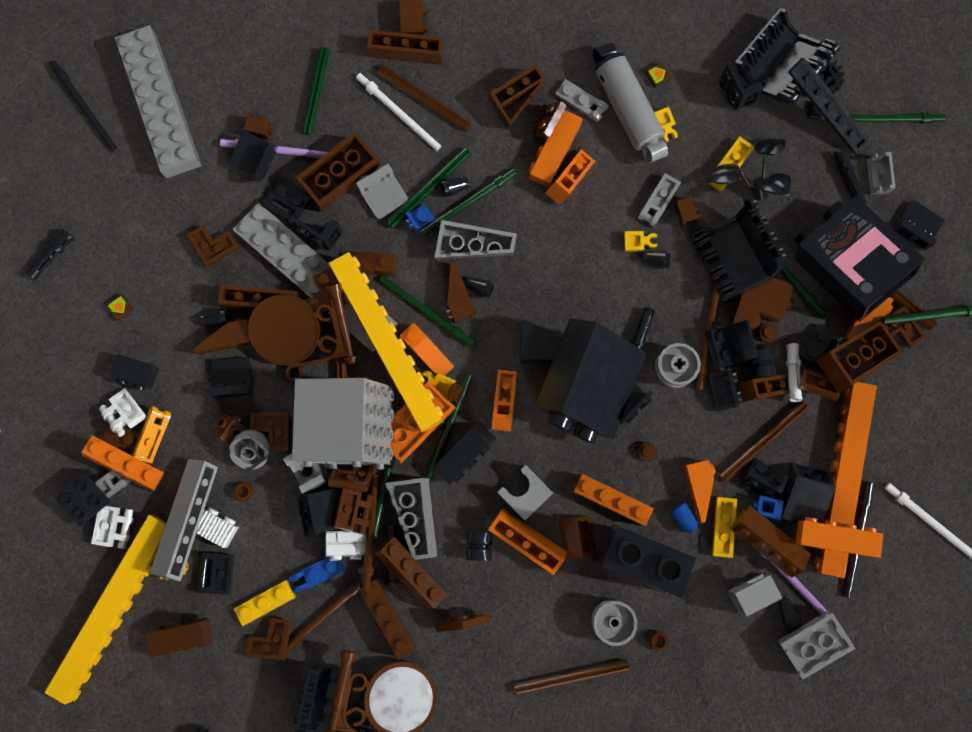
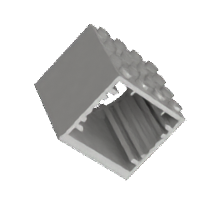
[292,378,394,469]

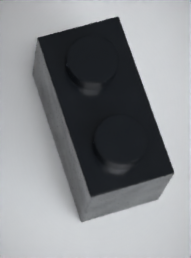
[110,354,159,391]

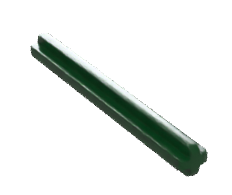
[302,47,330,135]

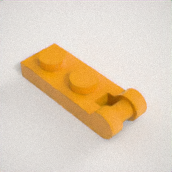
[132,406,171,464]

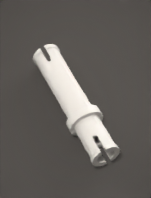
[786,343,802,402]

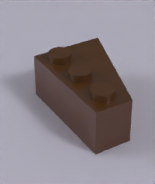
[488,63,546,129]
[146,616,214,658]

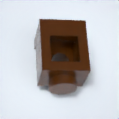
[244,113,275,140]
[674,195,702,227]

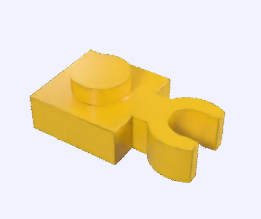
[654,107,678,143]
[624,231,657,252]
[422,371,456,399]

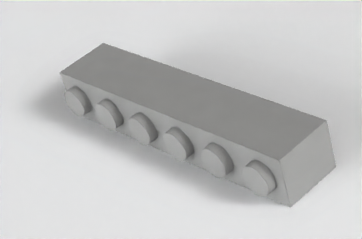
[150,459,218,581]

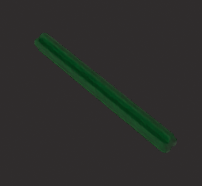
[386,147,472,229]

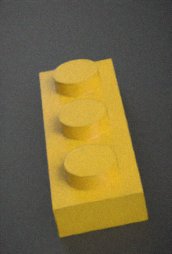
[706,137,754,192]
[712,497,737,558]
[234,580,296,627]

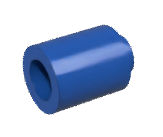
[669,502,699,534]

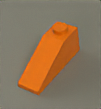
[546,149,595,205]
[844,297,894,341]
[400,323,454,376]
[492,370,517,432]
[683,460,715,523]

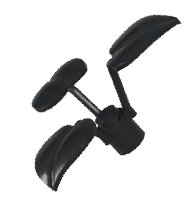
[706,138,791,201]

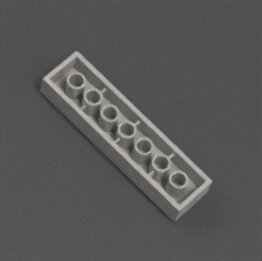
[115,25,202,178]

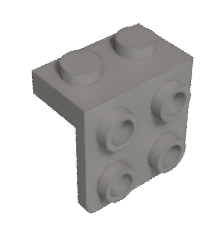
[356,164,408,219]

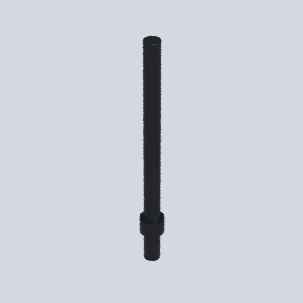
[49,60,117,152]
[842,481,874,598]

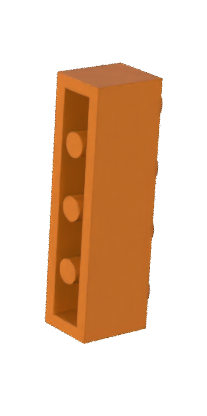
[528,110,583,188]
[81,435,164,493]
[573,474,654,526]
[488,508,567,575]
[795,517,883,558]

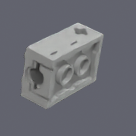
[778,610,855,679]

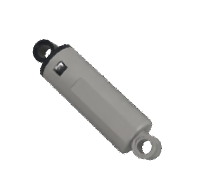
[592,42,668,163]

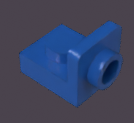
[405,204,435,232]

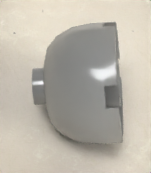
[229,430,270,469]

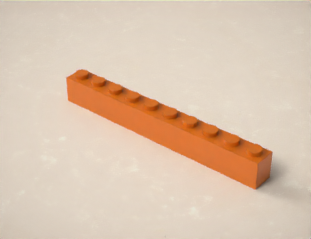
[814,382,877,578]

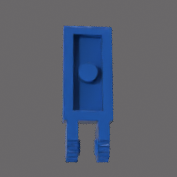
[288,557,346,593]

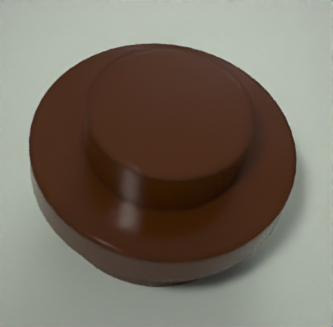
[759,323,778,342]
[447,383,464,402]
[638,442,657,462]
[234,482,254,502]
[648,631,669,651]

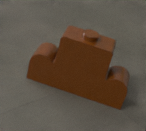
[730,278,794,331]

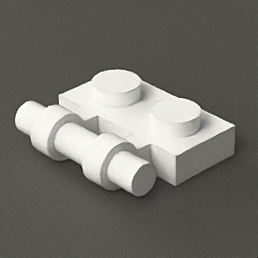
[99,388,147,437]
[91,506,134,549]

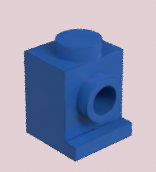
[752,495,784,525]

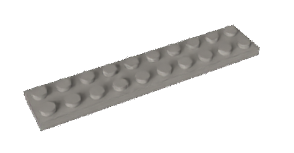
[233,203,398,353]

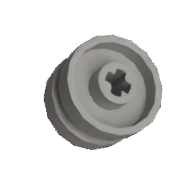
[654,343,701,388]
[591,599,637,646]

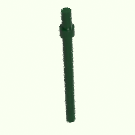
[851,112,946,124]
[420,169,517,236]
[780,266,826,316]
[379,276,475,347]
[881,305,972,324]
[425,374,473,484]
[359,468,392,584]

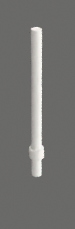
[356,73,441,151]
[884,483,972,559]

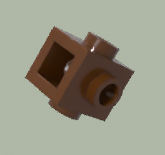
[212,413,247,445]

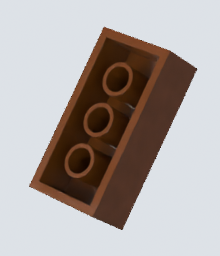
[296,131,381,212]
[816,320,903,393]

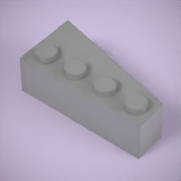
[434,220,517,260]
[385,478,437,560]

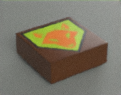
[645,62,671,88]
[106,294,134,321]

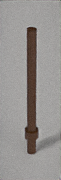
[695,279,722,391]
[361,475,379,592]
[286,581,362,654]

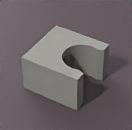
[283,454,328,494]
[497,465,553,521]
[727,574,782,616]

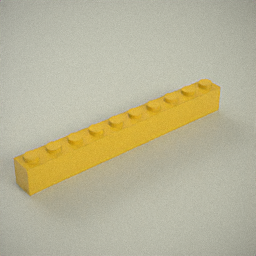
[329,252,444,433]
[45,515,167,705]

